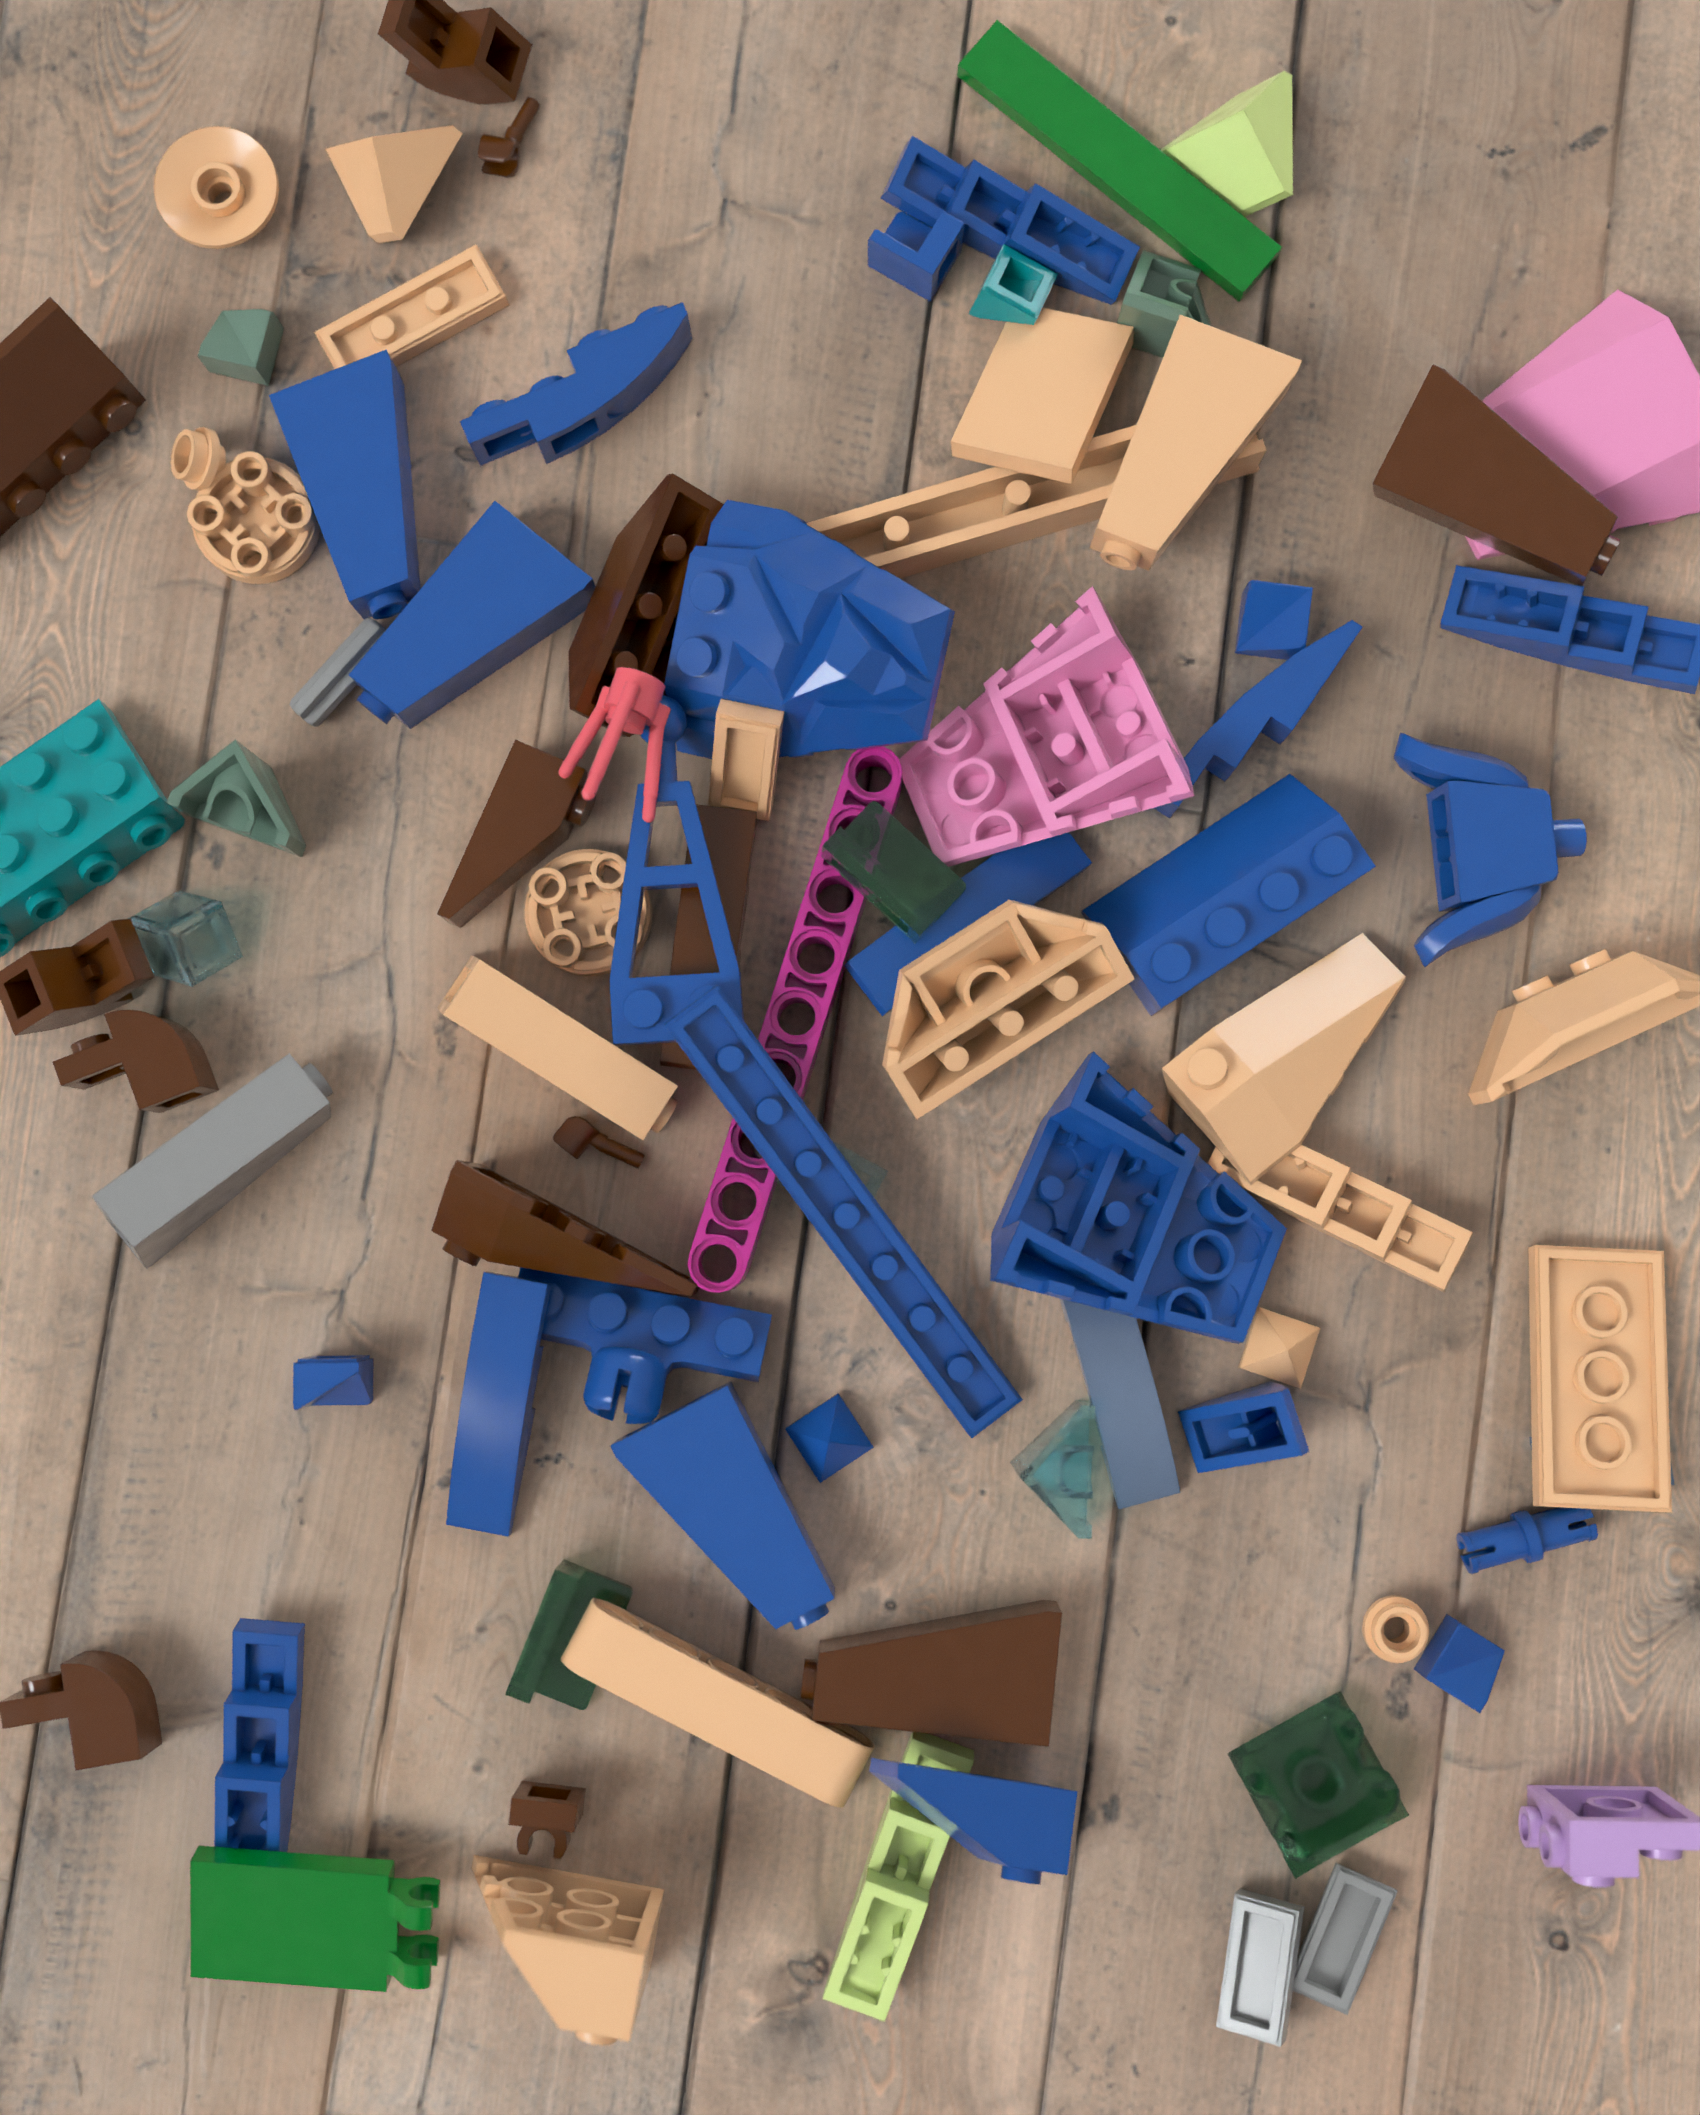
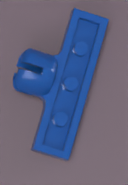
[518,1267,772,1424]

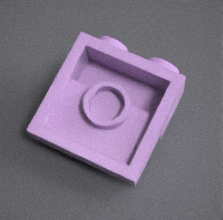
[1518,1785,1700,1887]

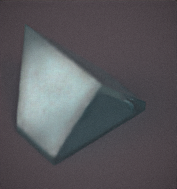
[1010,1400,1095,1539]

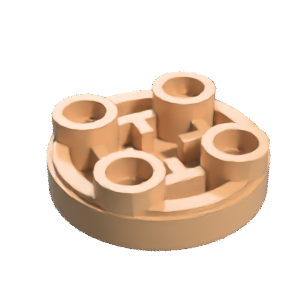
[187,451,320,584]
[525,849,653,976]

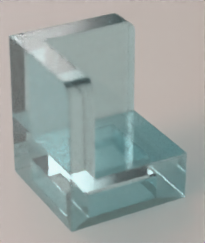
[128,891,243,987]

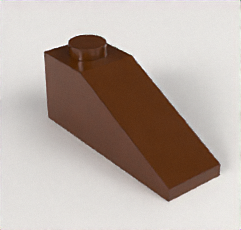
[437,739,596,928]

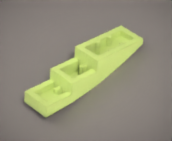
[822,1732,974,2022]

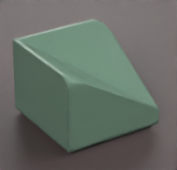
[198,309,284,386]

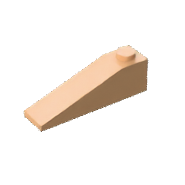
[1162,933,1406,1185]

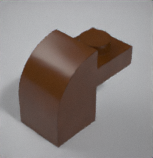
[378,0,532,105]
[0,918,154,1036]
[52,1010,219,1113]
[0,1650,162,1771]

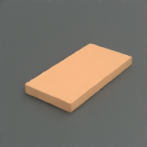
[1528,1245,1672,1513]

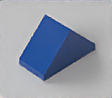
[1178,1381,1310,1473]

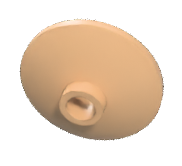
[154,126,279,249]

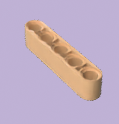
[561,1598,875,1807]

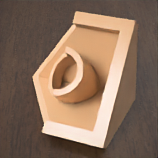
[325,125,462,243]

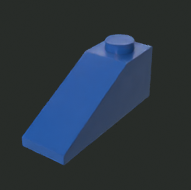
[869,1758,1077,1885]

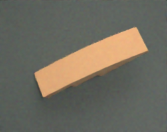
[1207,1145,1473,1293]

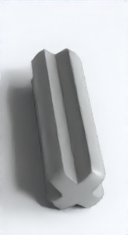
[290,618,386,727]

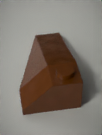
[431,1160,700,1297]

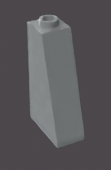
[92,1053,333,1269]

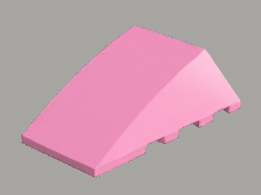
[1465,289,1700,560]
[899,586,1195,869]

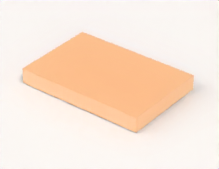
[951,308,1134,484]

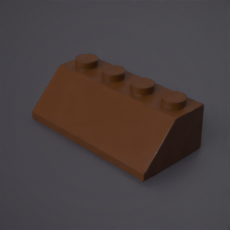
[0,297,146,539]

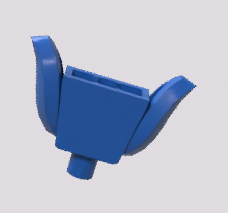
[1394,733,1587,967]

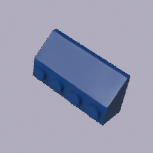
[1081,774,1376,1016]

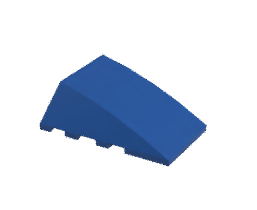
[990,1051,1287,1344]

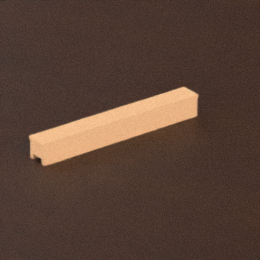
[806,425,1267,579]

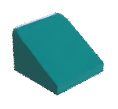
[968,244,1058,325]

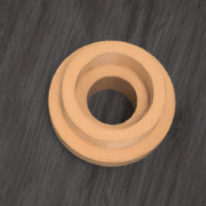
[171,427,226,491]
[1362,1595,1429,1663]

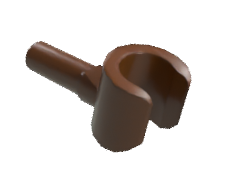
[478,97,540,177]
[553,1116,645,1169]

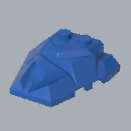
[664,500,955,759]

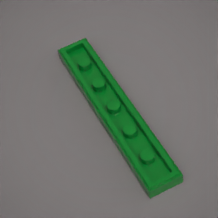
[957,20,1282,302]

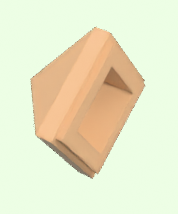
[1238,1307,1320,1389]

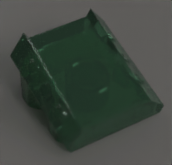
[1228,1691,1410,1879]

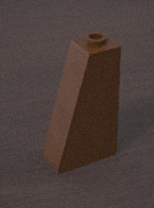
[1373,364,1621,586]
[801,1600,1062,1747]

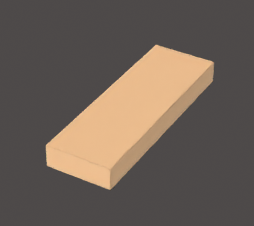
[314,244,509,369]

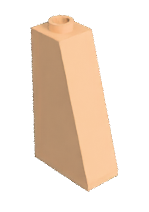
[1090,315,1302,571]
[437,955,678,1140]

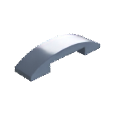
[1060,1299,1181,1509]

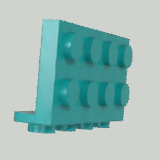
[0,699,185,957]

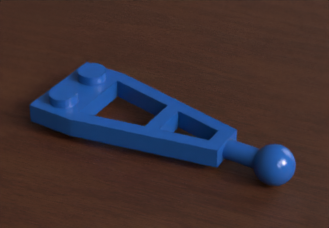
[609,695,744,1046]

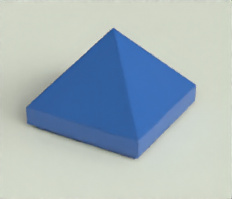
[785,1393,874,1483]

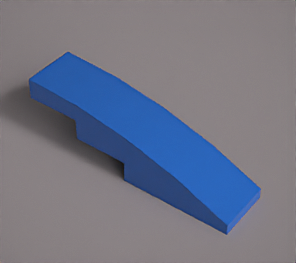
[880,135,1140,305]
[1440,565,1700,694]
[1154,620,1362,819]
[844,832,1092,1017]
[446,1272,552,1537]
[214,1618,305,1852]

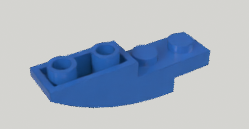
[460,302,692,466]

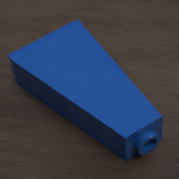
[269,349,421,619]
[349,501,596,729]
[610,1381,835,1630]

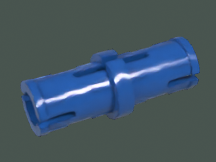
[1456,1508,1598,1575]

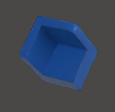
[868,211,965,302]

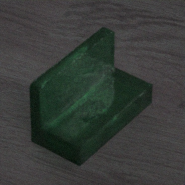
[821,801,966,944]
[505,1559,633,1710]

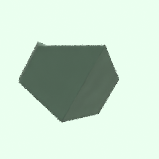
[1117,250,1211,358]
[166,739,306,857]

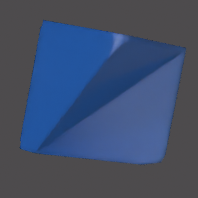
[1235,580,1313,660]
[293,1355,374,1410]
[1414,1614,1505,1713]

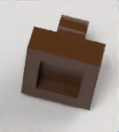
[508,1781,586,1859]

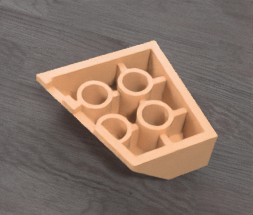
[471,1855,664,2045]

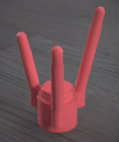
[558,667,671,823]

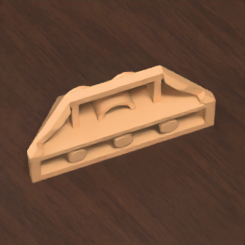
[882,900,1135,1119]
[1468,948,1700,1105]

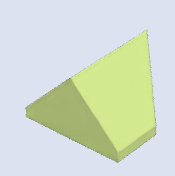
[1160,71,1293,217]

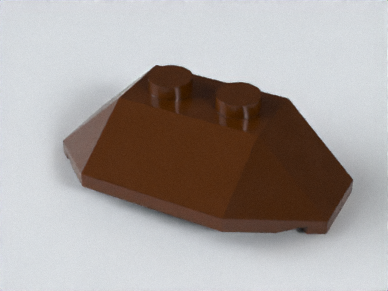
[568,473,724,737]

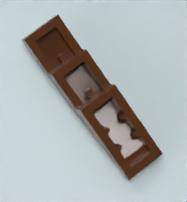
[660,804,757,1070]

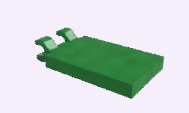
[190,1845,440,1992]

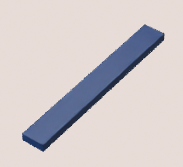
[664,985,1023,1439]

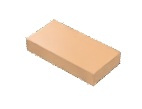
[708,699,784,821]

